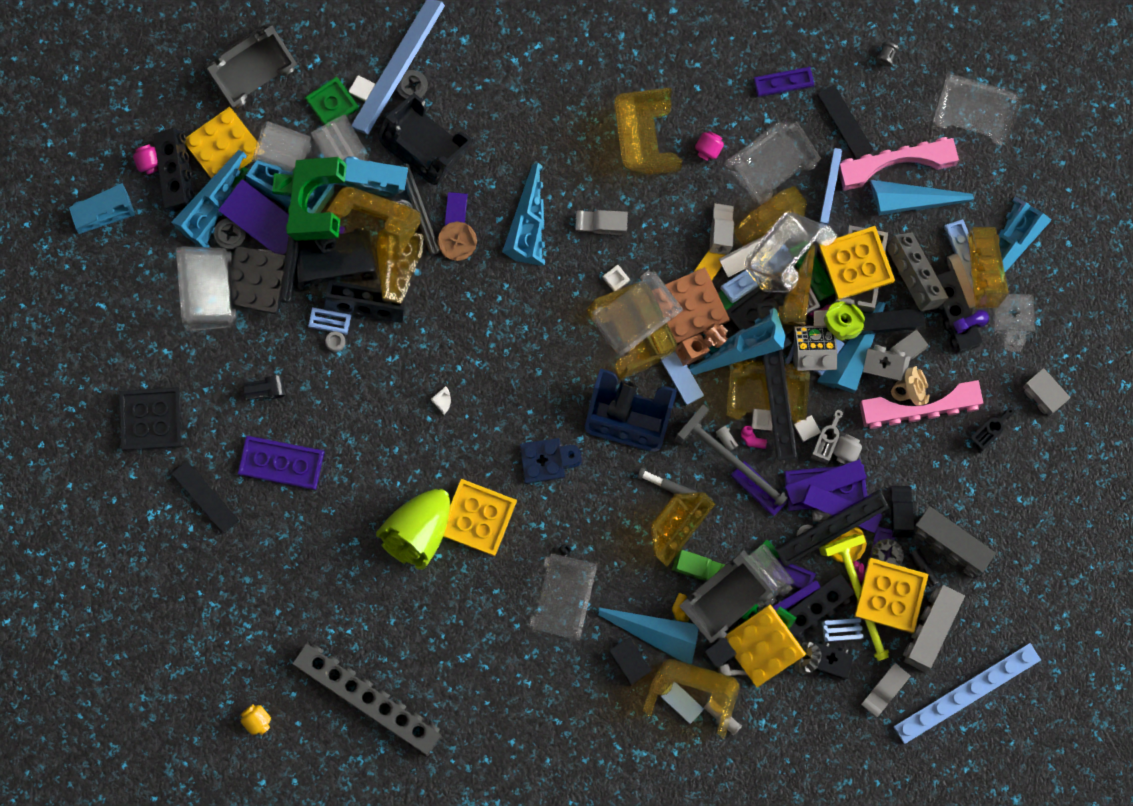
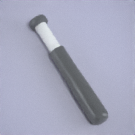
[637,468,713,509]

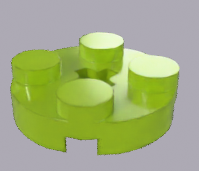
[824,301,865,341]

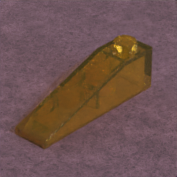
[377,225,424,304]
[778,245,815,326]

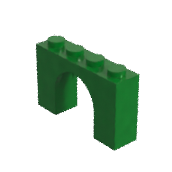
[286,157,347,241]

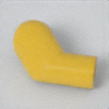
[672,593,690,622]

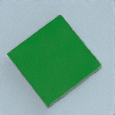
[305,76,359,130]

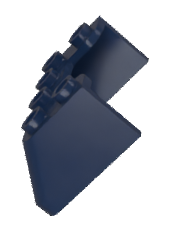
[585,368,677,452]

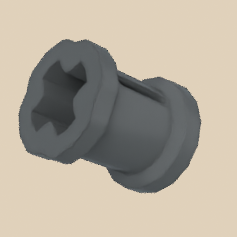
[876,41,899,67]

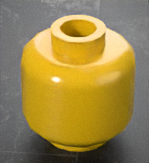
[241,704,271,735]

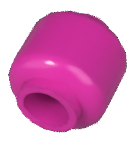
[695,131,724,161]
[133,144,158,175]

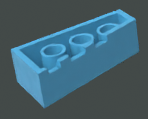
[246,160,334,213]

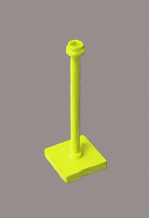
[819,534,889,661]

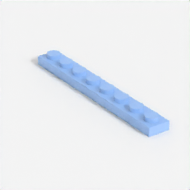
[894,643,1041,744]

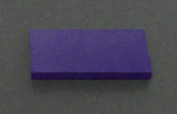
[218,179,289,255]
[238,436,325,490]
[784,464,867,511]

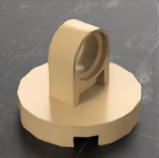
[891,366,929,406]

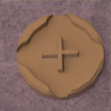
[438,221,477,261]

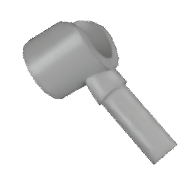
[718,664,747,678]

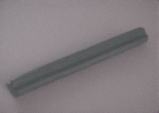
[401,164,440,255]

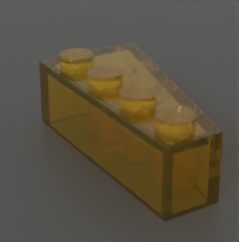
[968,227,1009,308]

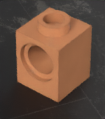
[674,334,710,366]

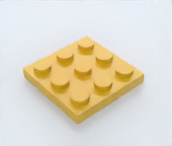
[185,107,264,179]
[818,226,895,300]
[443,479,517,557]
[854,558,928,633]
[725,605,806,687]

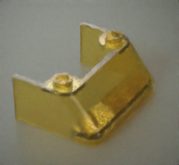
[643,659,740,739]

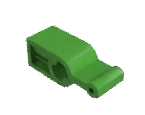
[672,550,725,580]

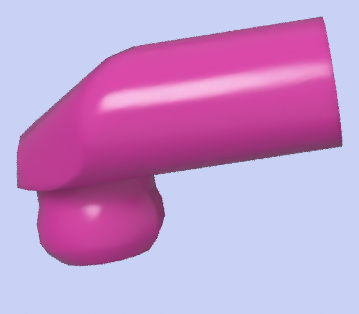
[849,561,865,591]

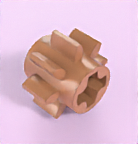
[703,323,728,348]

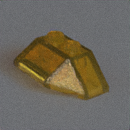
[733,186,806,246]
[651,492,715,567]

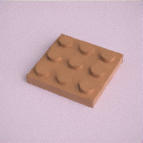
[651,267,730,345]

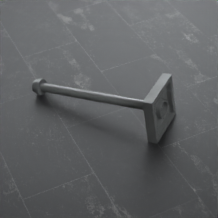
[674,405,788,506]

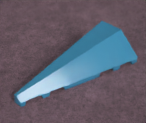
[171,150,247,250]
[502,163,545,266]
[870,180,974,215]
[985,196,1051,288]
[817,302,886,394]
[689,308,785,375]
[598,608,699,666]

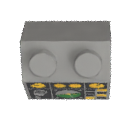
[793,326,837,371]

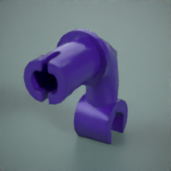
[953,310,989,333]

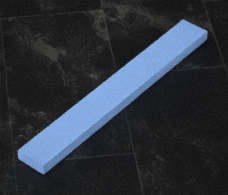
[351,0,445,134]

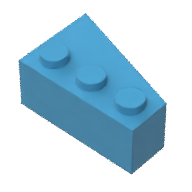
[336,156,408,198]
[69,183,135,234]

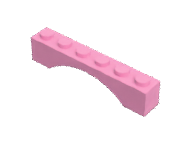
[838,137,959,191]
[860,380,983,429]

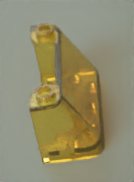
[726,360,810,422]

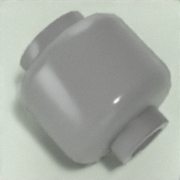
[833,434,862,464]

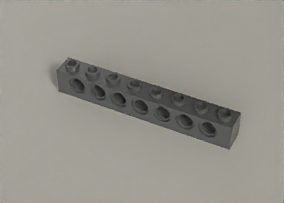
[293,644,441,756]

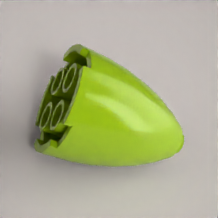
[376,489,450,570]

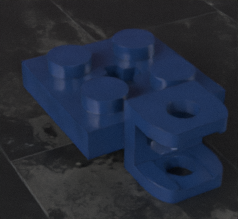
[520,438,582,484]

